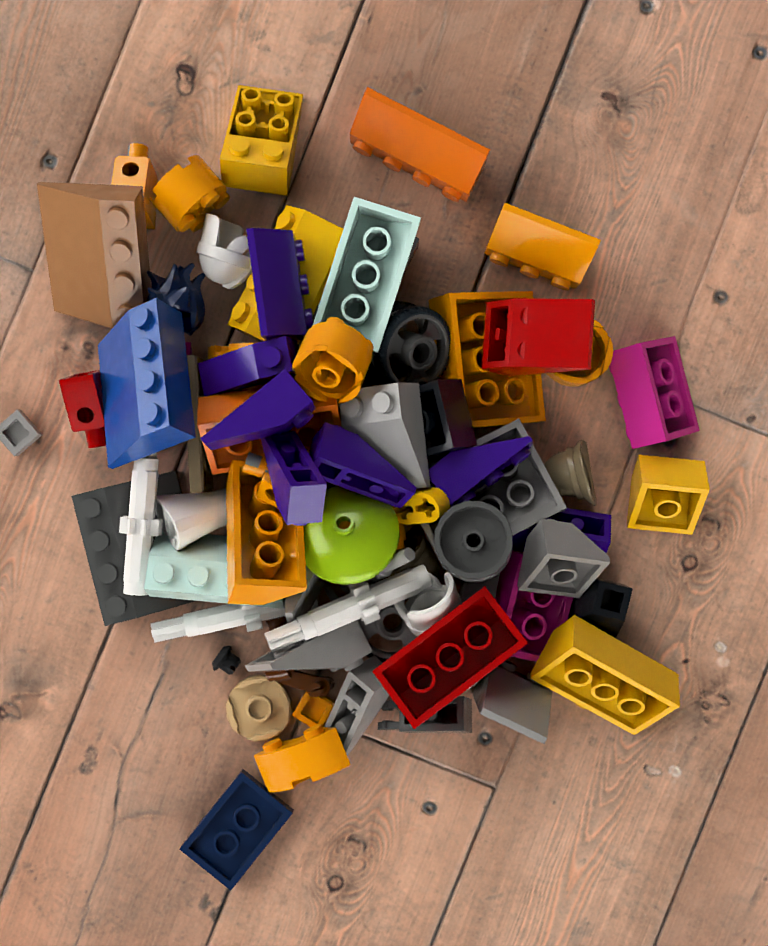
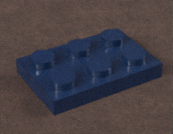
[179,769,294,890]

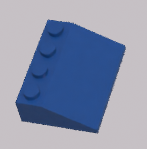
[98,298,196,469]

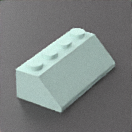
[312,197,421,353]
[144,530,285,609]

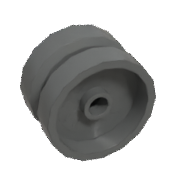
[434,501,512,583]

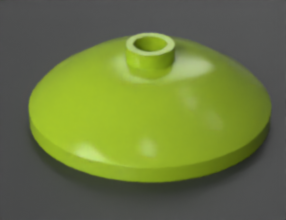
[304,486,400,585]

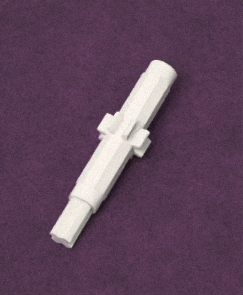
[119,452,163,596]
[264,564,432,653]
[151,599,318,643]

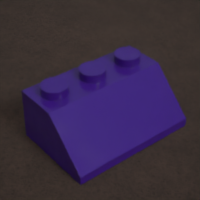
[246,228,314,341]

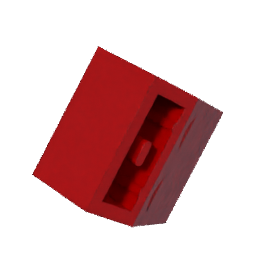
[482,298,595,376]

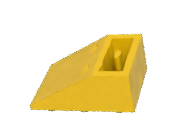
[220,85,303,196]

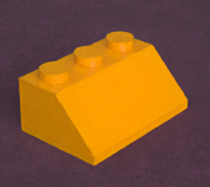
[484,203,601,291]

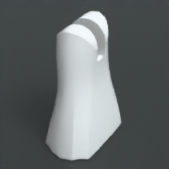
[156,488,227,551]

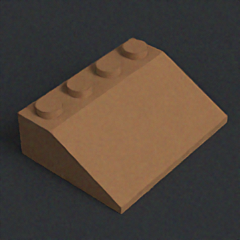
[37,182,151,328]

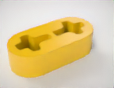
[392,487,450,525]

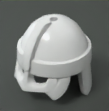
[196,213,252,290]
[394,572,462,637]

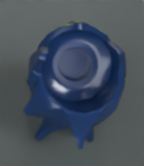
[147,263,206,336]

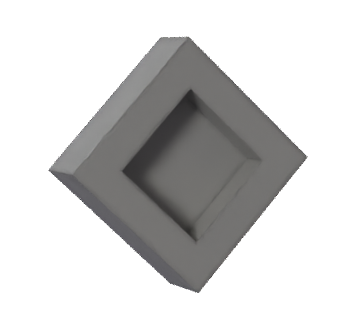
[0,409,43,456]

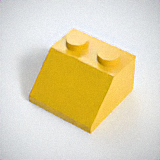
[627,455,710,535]

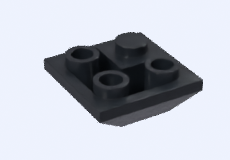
[568,578,633,638]

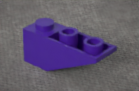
[428,436,533,508]

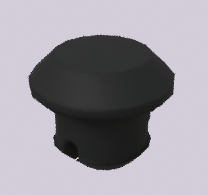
[212,646,241,675]

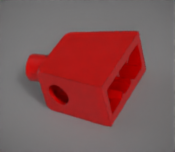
[59,370,106,448]

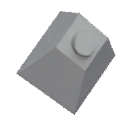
[517,519,610,598]

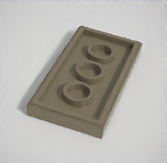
[187,355,214,493]

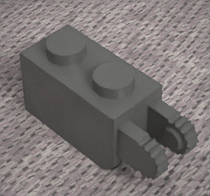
[378,696,472,733]

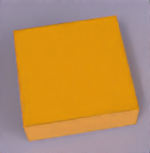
[292,691,335,727]

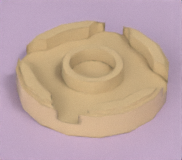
[226,674,292,742]

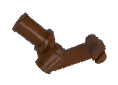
[265,616,335,697]

